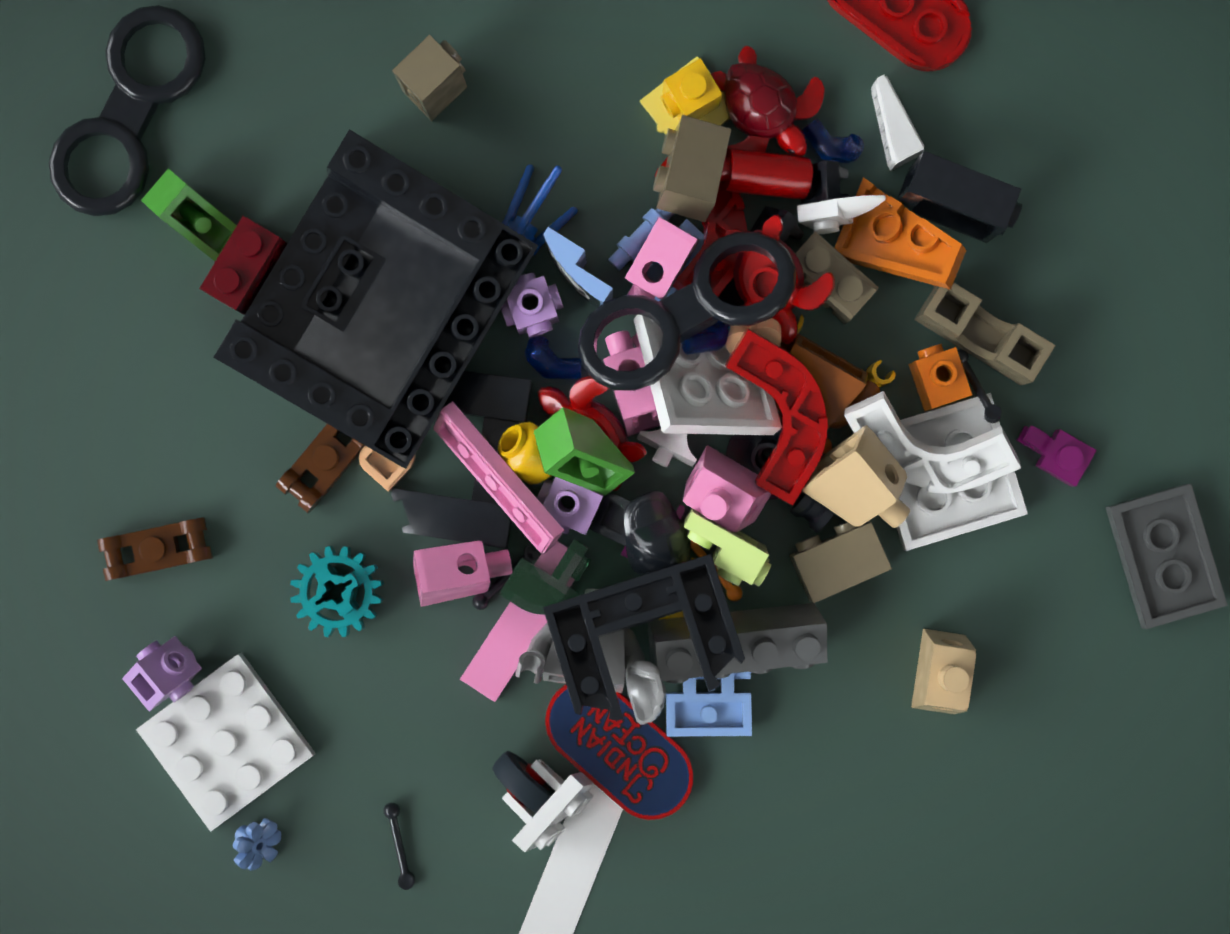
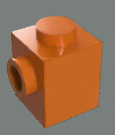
[908,344,972,412]

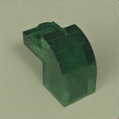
[499,539,591,615]

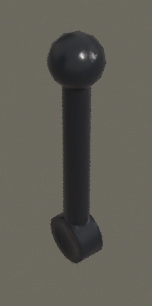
[957,349,1002,423]
[472,544,541,610]
[383,803,415,890]

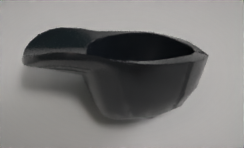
[623,491,691,576]

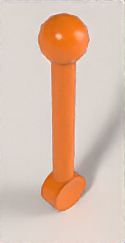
[687,531,743,602]

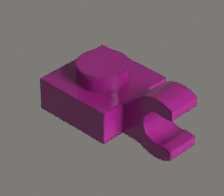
[1016,425,1097,487]

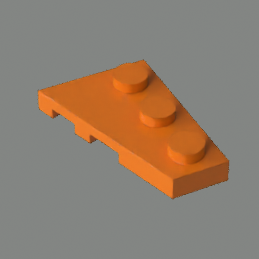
[834,177,967,290]

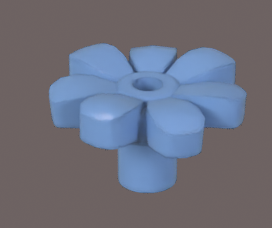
[233,818,281,871]

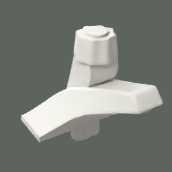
[637,428,697,467]

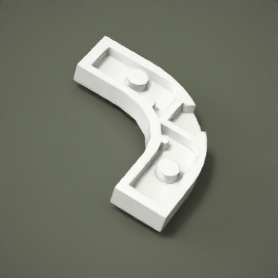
[844,391,1021,493]

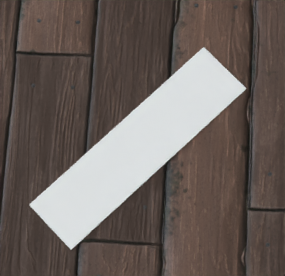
[519,785,623,934]

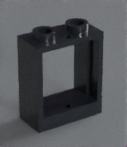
[897,151,1022,243]

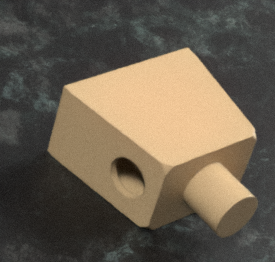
[802,425,910,528]
[911,629,976,714]

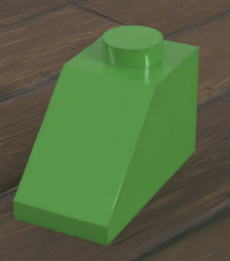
[141,168,237,261]
[534,407,635,496]

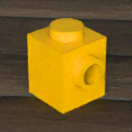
[660,58,723,120]

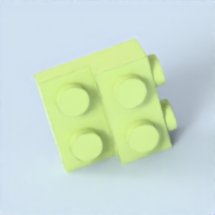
[684,508,772,587]

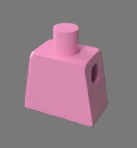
[625,217,700,300]
[603,331,660,437]
[683,445,771,533]
[413,541,512,607]

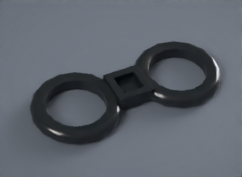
[48,5,206,216]
[578,232,797,391]

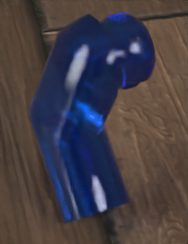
[802,118,864,164]
[681,321,730,355]
[525,335,581,379]

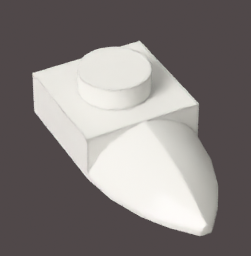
[797,195,886,234]

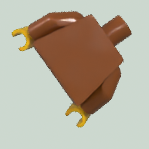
[774,315,896,429]

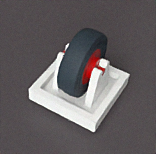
[492,751,595,852]

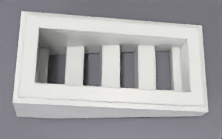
[871,74,925,171]

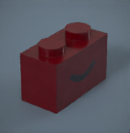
[199,216,287,315]

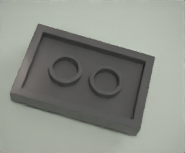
[1105,483,1228,629]

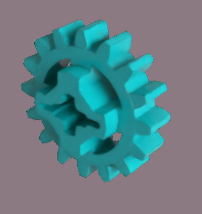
[290,546,384,637]

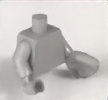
[515,589,666,725]

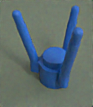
[502,164,578,256]

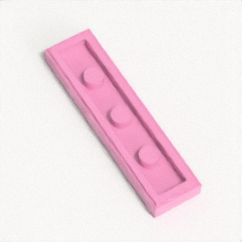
[433,401,564,554]
[460,541,587,702]

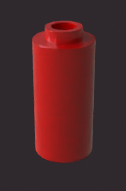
[719,148,813,199]

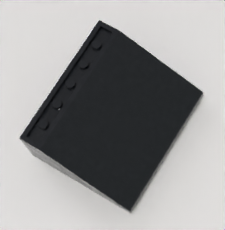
[213,129,538,469]

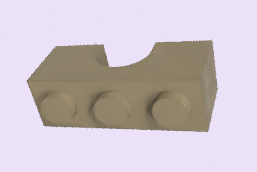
[914,283,1056,386]

